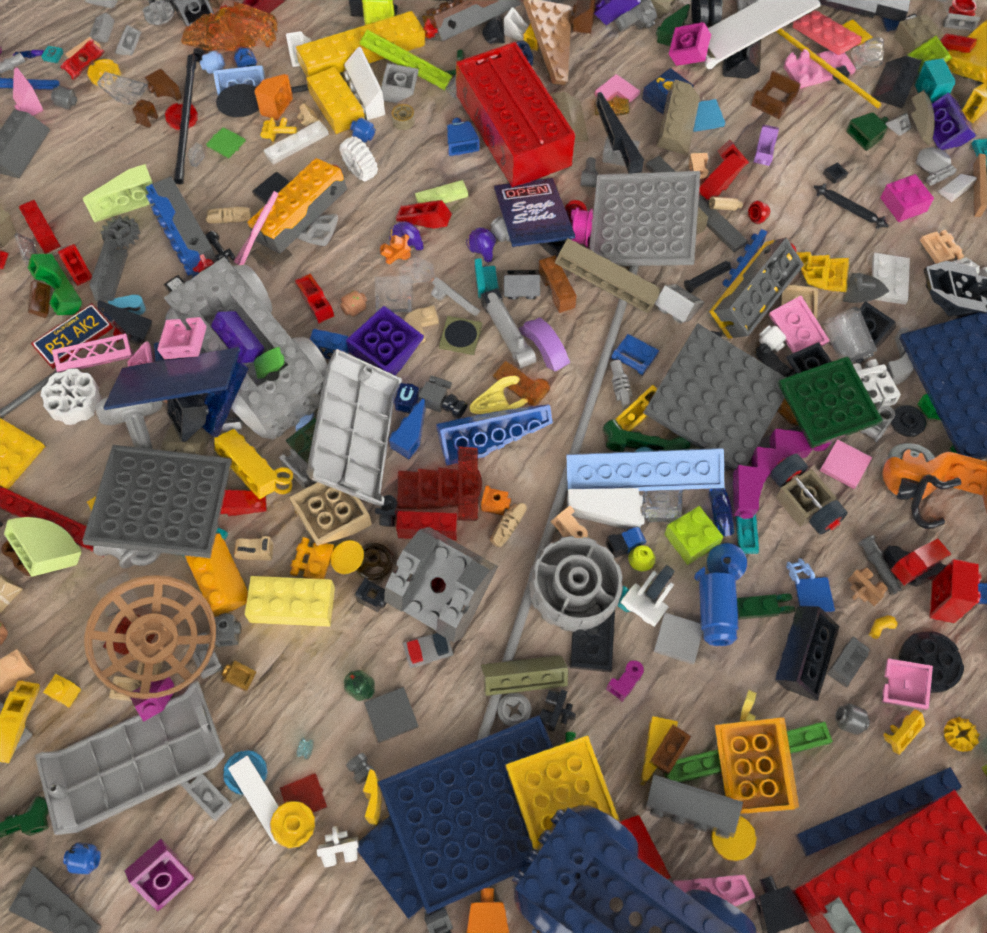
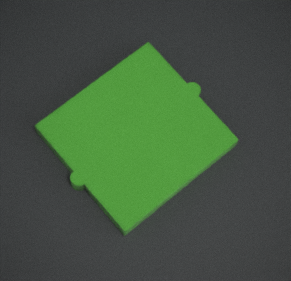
[206,127,246,158]

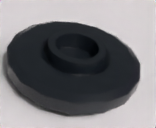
[891,405,927,437]

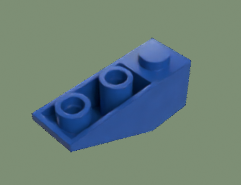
[389,398,426,459]

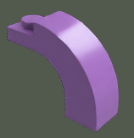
[518,317,570,371]

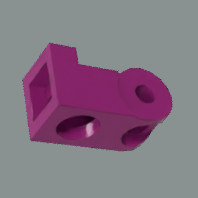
[606,660,644,702]

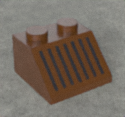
[571,0,596,34]

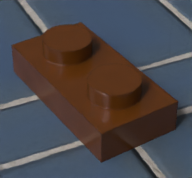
[28,280,51,318]
[650,724,692,775]

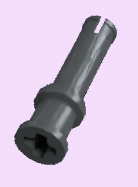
[858,535,903,595]

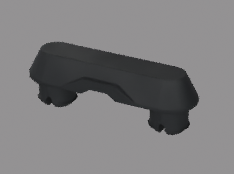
[755,343,796,378]

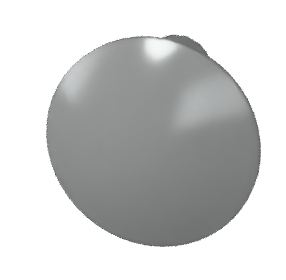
[143,0,175,25]
[916,147,951,175]

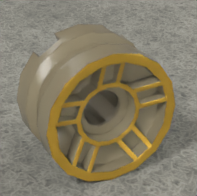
[391,104,415,130]

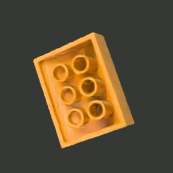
[715,717,799,814]

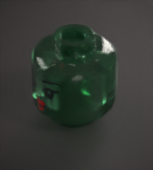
[344,670,375,701]

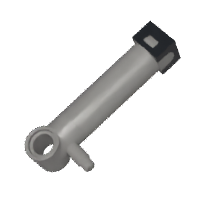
[481,288,536,369]

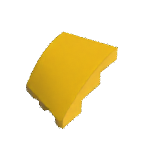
[797,252,849,292]

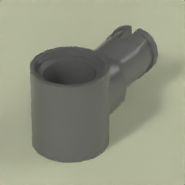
[580,157,599,187]

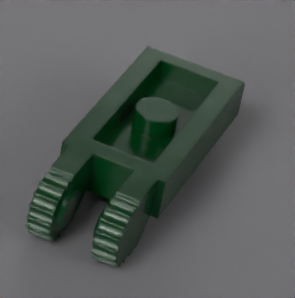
[737,594,795,620]

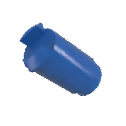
[694,566,740,646]

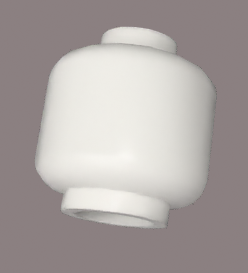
[759,325,786,352]

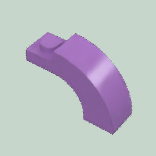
[753,124,779,166]

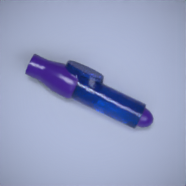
[13,50,44,58]

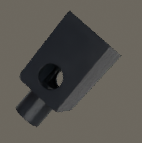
[755,876,809,933]

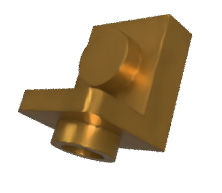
[221,660,257,692]

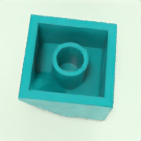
[914,58,956,104]

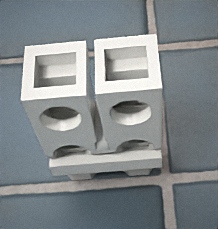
[853,359,901,409]

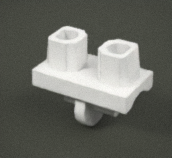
[317,826,359,867]

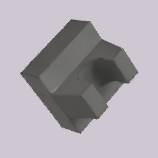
[424,907,453,933]

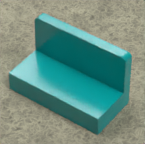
[474,258,499,298]

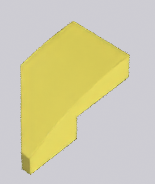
[740,690,757,722]

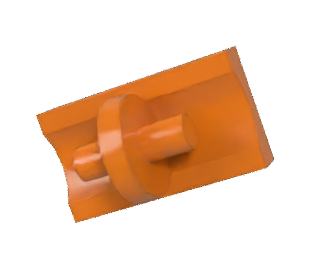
[380,234,411,265]

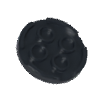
[899,631,964,693]

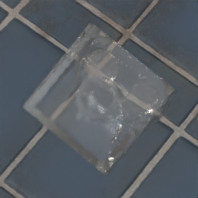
[641,489,683,523]

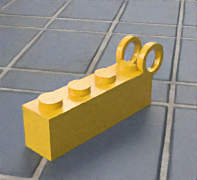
[214,429,293,499]

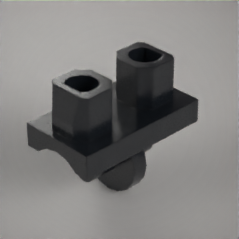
[375,495,399,527]
[540,689,576,732]

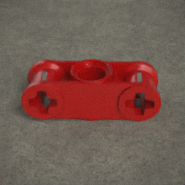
[60,39,105,80]

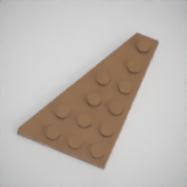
[523,0,572,85]

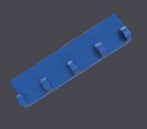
[722,229,768,288]

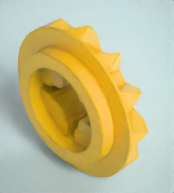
[944,717,980,752]

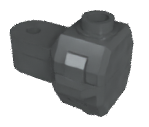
[614,0,657,33]

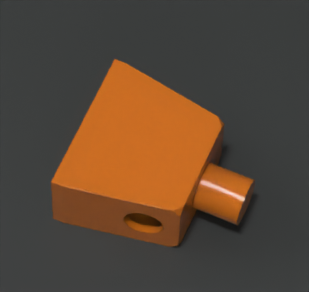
[467,888,509,933]

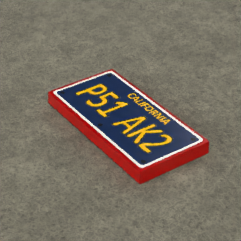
[31,303,113,369]

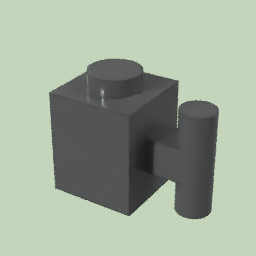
[417,375,452,413]

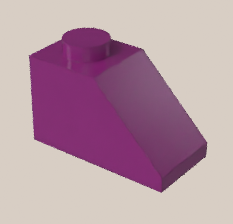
[130,677,175,722]

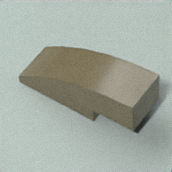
[911,90,935,145]

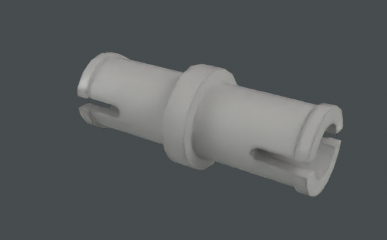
[0,52,26,74]

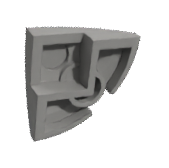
[297,214,338,246]

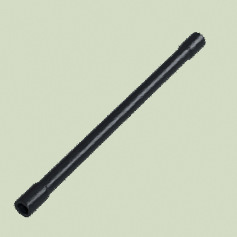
[173,54,197,185]

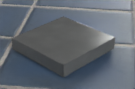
[364,687,419,743]

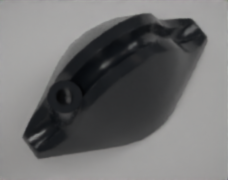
[482,15,505,45]

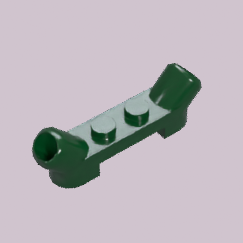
[602,419,690,452]
[0,796,49,838]

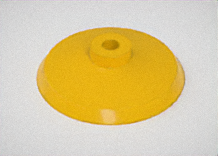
[331,540,364,574]

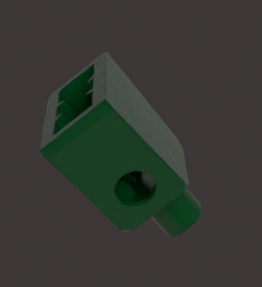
[846,112,889,151]

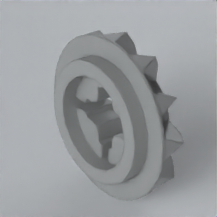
[498,693,531,727]

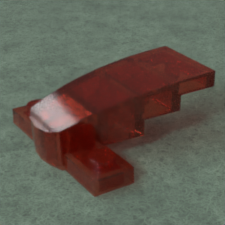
[397,447,482,521]

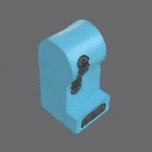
[108,295,146,315]

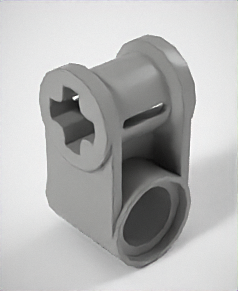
[860,406,895,443]

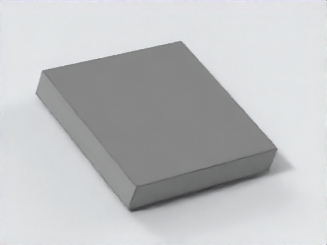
[654,613,703,665]

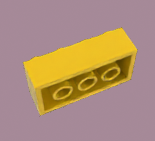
[306,67,365,134]

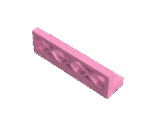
[52,334,134,373]

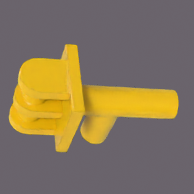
[260,118,297,142]

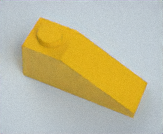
[615,385,657,432]
[640,716,678,786]

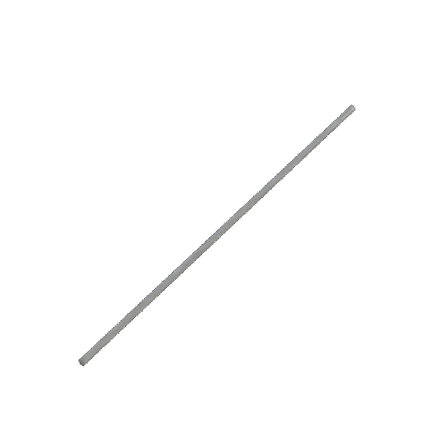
[476,266,639,741]

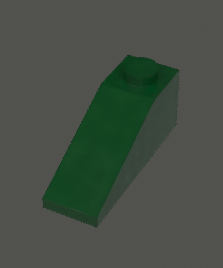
[656,4,691,46]

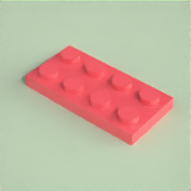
[793,10,862,55]

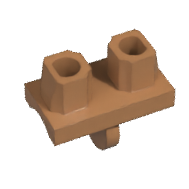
[848,567,888,606]

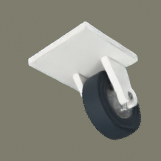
[620,565,675,627]

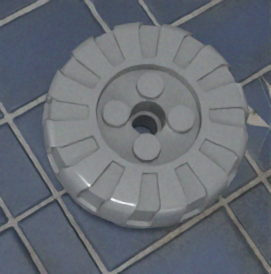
[528,536,623,632]

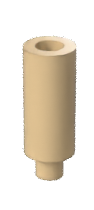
[709,197,743,211]

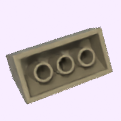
[656,79,700,156]

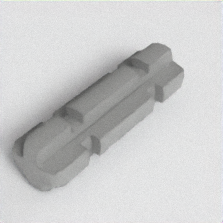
[925,165,956,186]

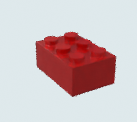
[930,559,981,623]

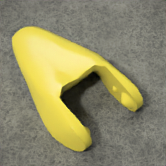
[469,376,528,414]

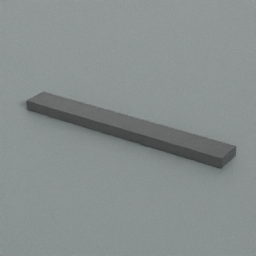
[646,156,748,252]

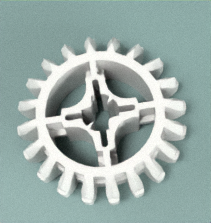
[339,136,378,182]

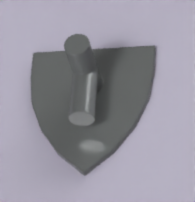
[843,273,890,303]

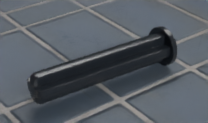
[684,261,732,293]

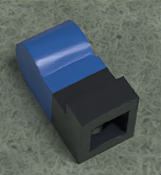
[606,527,647,559]

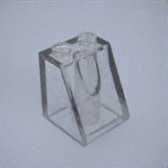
[821,307,877,364]

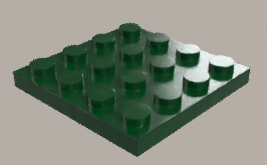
[778,356,883,449]

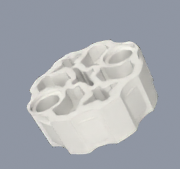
[41,368,102,425]

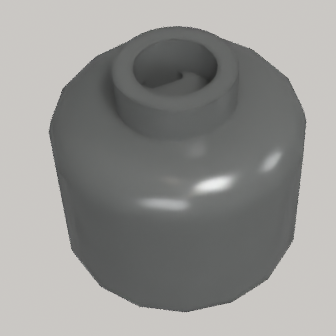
[51,85,78,110]
[835,703,870,735]

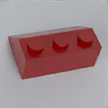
[620,815,671,880]

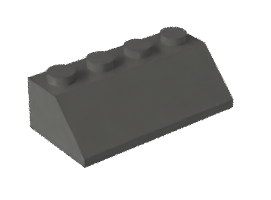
[0,109,50,179]
[646,775,743,839]

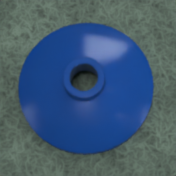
[707,543,747,579]

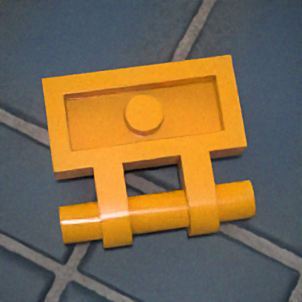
[290,537,335,579]

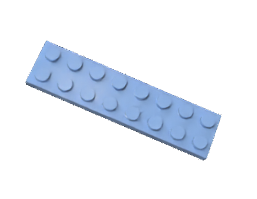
[566,448,724,491]

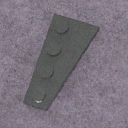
[8,866,102,933]

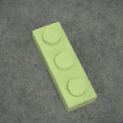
[415,180,468,203]

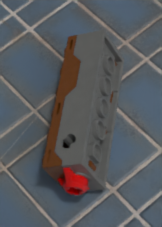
[421,0,521,41]

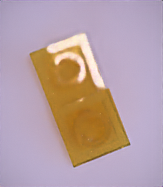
[594,97,630,116]

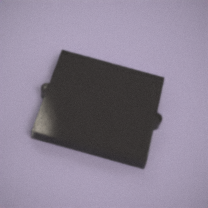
[251,245,292,272]

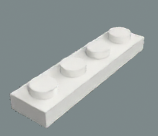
[264,120,329,165]

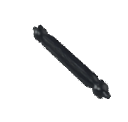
[813,184,889,229]

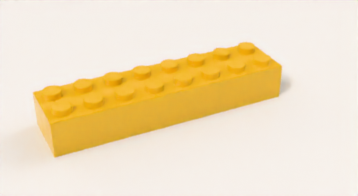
[296,11,425,77]

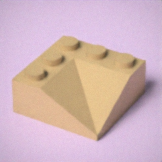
[289,482,372,546]

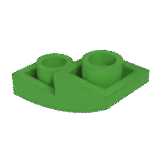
[254,347,284,379]

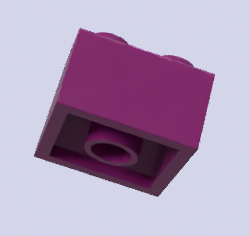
[124,839,194,912]

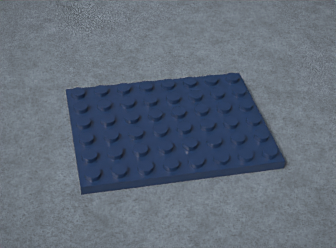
[899,313,987,460]
[378,716,553,914]

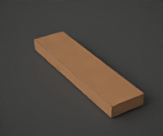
[973,154,987,217]

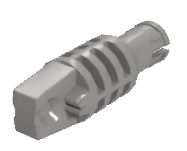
[610,360,633,410]

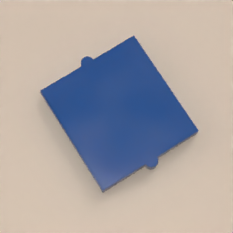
[794,577,835,612]

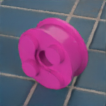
[570,207,593,248]

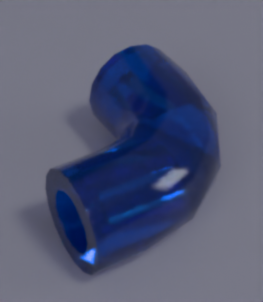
[708,488,735,537]

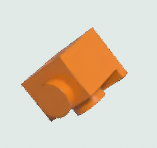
[481,486,511,516]

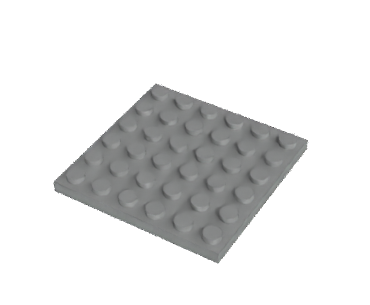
[589,171,700,266]

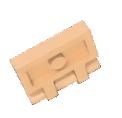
[920,230,964,264]

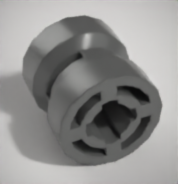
[346,753,376,784]

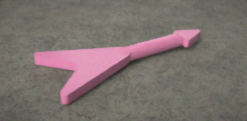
[234,191,278,265]

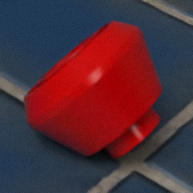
[565,200,587,222]
[748,200,771,224]

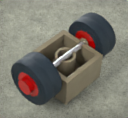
[770,454,848,535]

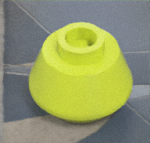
[628,545,655,571]

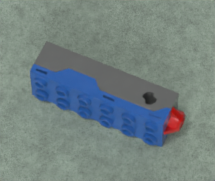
[146,176,217,278]

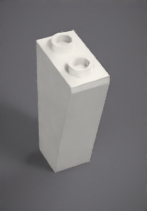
[567,488,644,530]

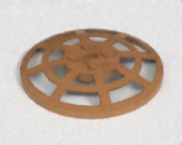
[84,575,216,699]

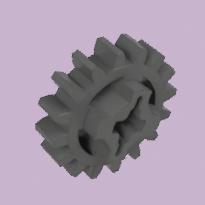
[101,215,140,249]

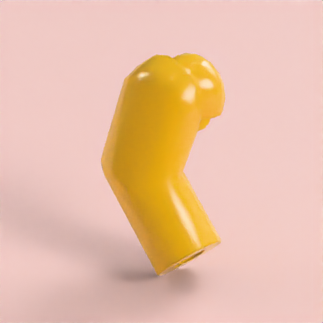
[869,615,898,639]

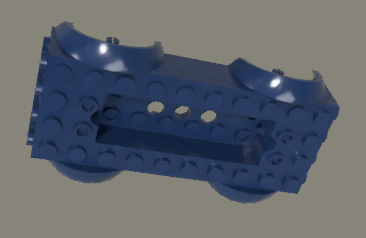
[511,805,756,933]

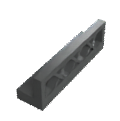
[89,238,128,301]

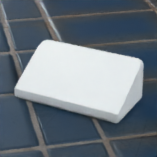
[939,174,977,202]

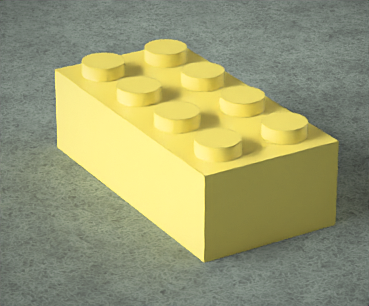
[245,576,335,626]

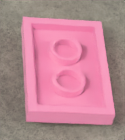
[769,296,830,353]

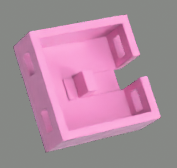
[157,317,207,359]
[882,659,933,710]

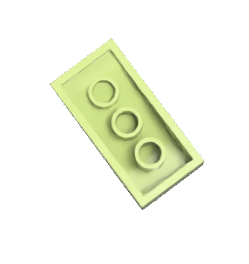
[83,164,153,223]

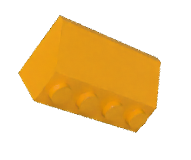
[185,533,248,617]

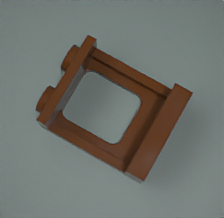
[751,71,801,119]

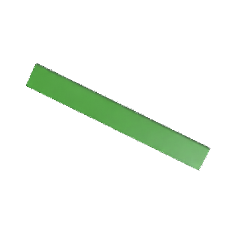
[664,721,833,783]

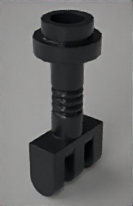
[206,231,236,263]

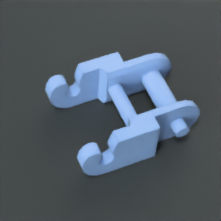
[786,558,815,584]

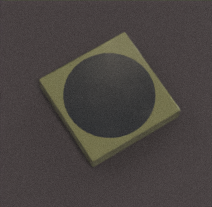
[439,316,482,355]

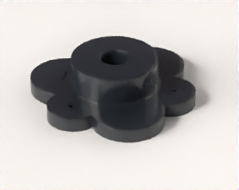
[832,65,850,84]

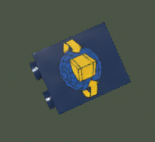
[642,68,694,115]

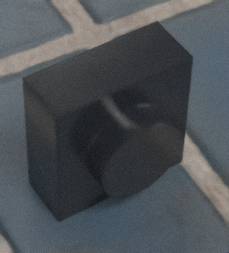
[823,162,848,184]

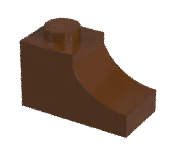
[145,68,182,101]

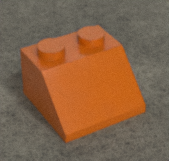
[255,74,293,121]

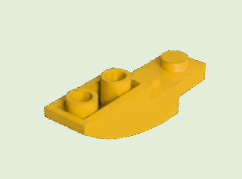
[0,680,40,763]

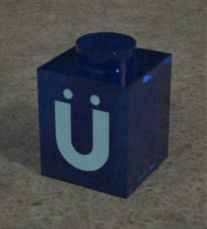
[394,383,419,414]

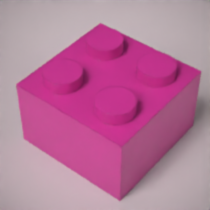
[669,22,711,66]
[880,174,934,222]

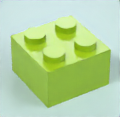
[664,506,723,565]

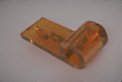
[492,361,550,406]

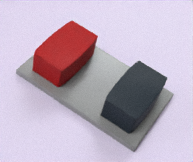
[403,633,453,668]

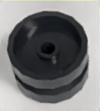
[691,0,722,28]

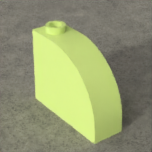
[4,517,81,577]

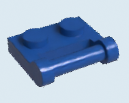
[611,334,659,376]

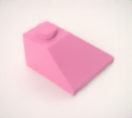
[13,68,44,116]

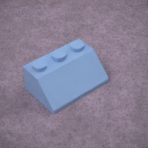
[213,65,265,95]

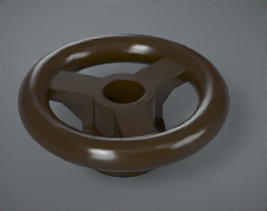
[356,543,393,580]

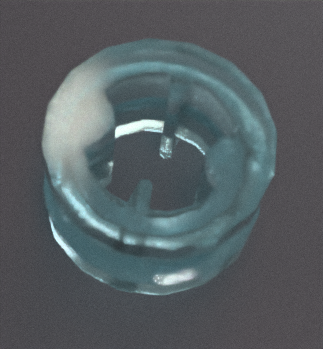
[297,738,314,760]

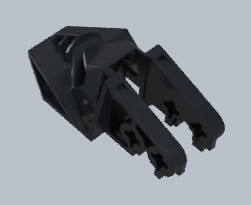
[923,261,987,319]

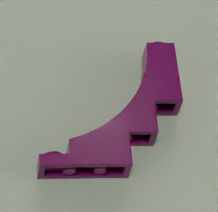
[733,429,832,519]

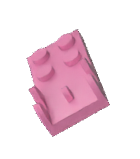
[783,49,856,88]

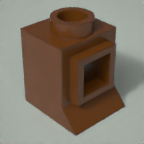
[133,99,158,128]

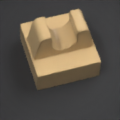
[297,103,319,127]

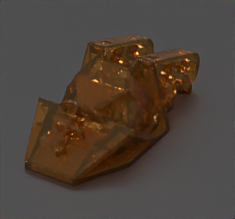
[181,2,278,51]

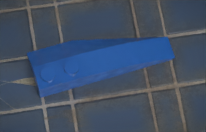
[436,404,553,466]

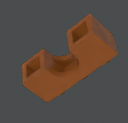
[539,255,577,313]

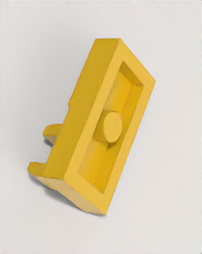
[883,709,925,755]

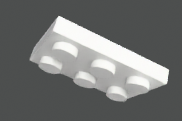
[871,253,910,305]

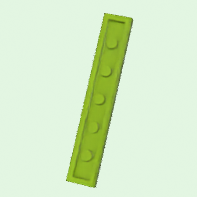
[360,30,452,90]

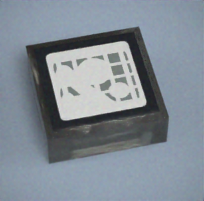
[164,275,185,292]

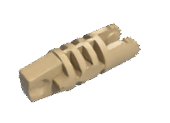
[206,207,251,223]
[489,503,527,547]

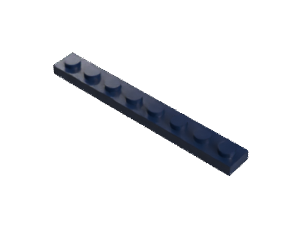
[795,767,963,857]

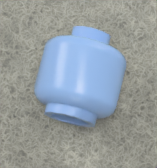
[200,50,225,74]

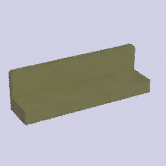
[481,655,568,696]

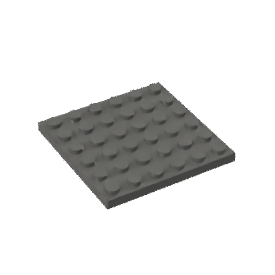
[643,323,786,470]
[83,445,232,558]

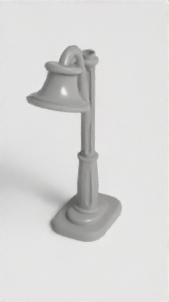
[93,397,163,569]

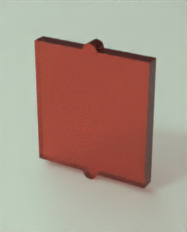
[280,773,328,813]

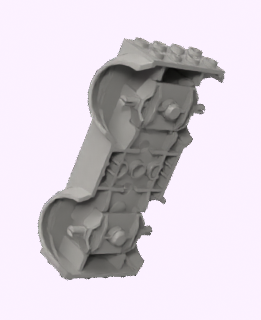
[164,257,327,440]

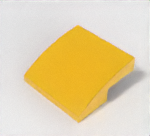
[363,769,382,826]

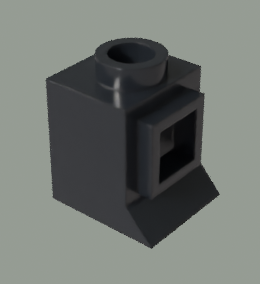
[355,577,387,612]

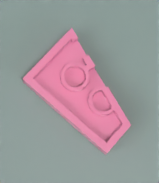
[673,875,755,907]

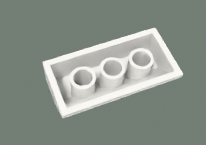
[343,47,385,120]

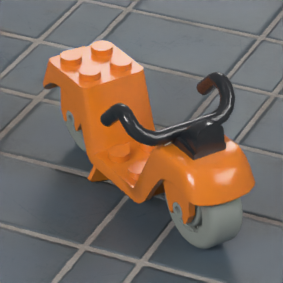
[882,443,987,529]

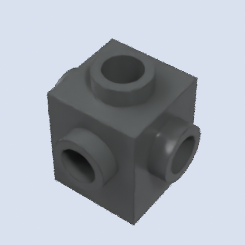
[214,613,242,647]

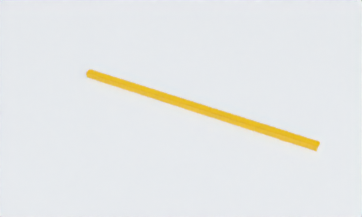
[775,28,881,109]

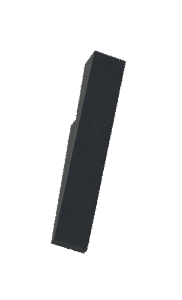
[596,92,644,174]

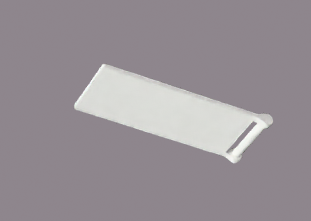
[705,0,820,69]

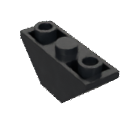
[883,545,947,587]

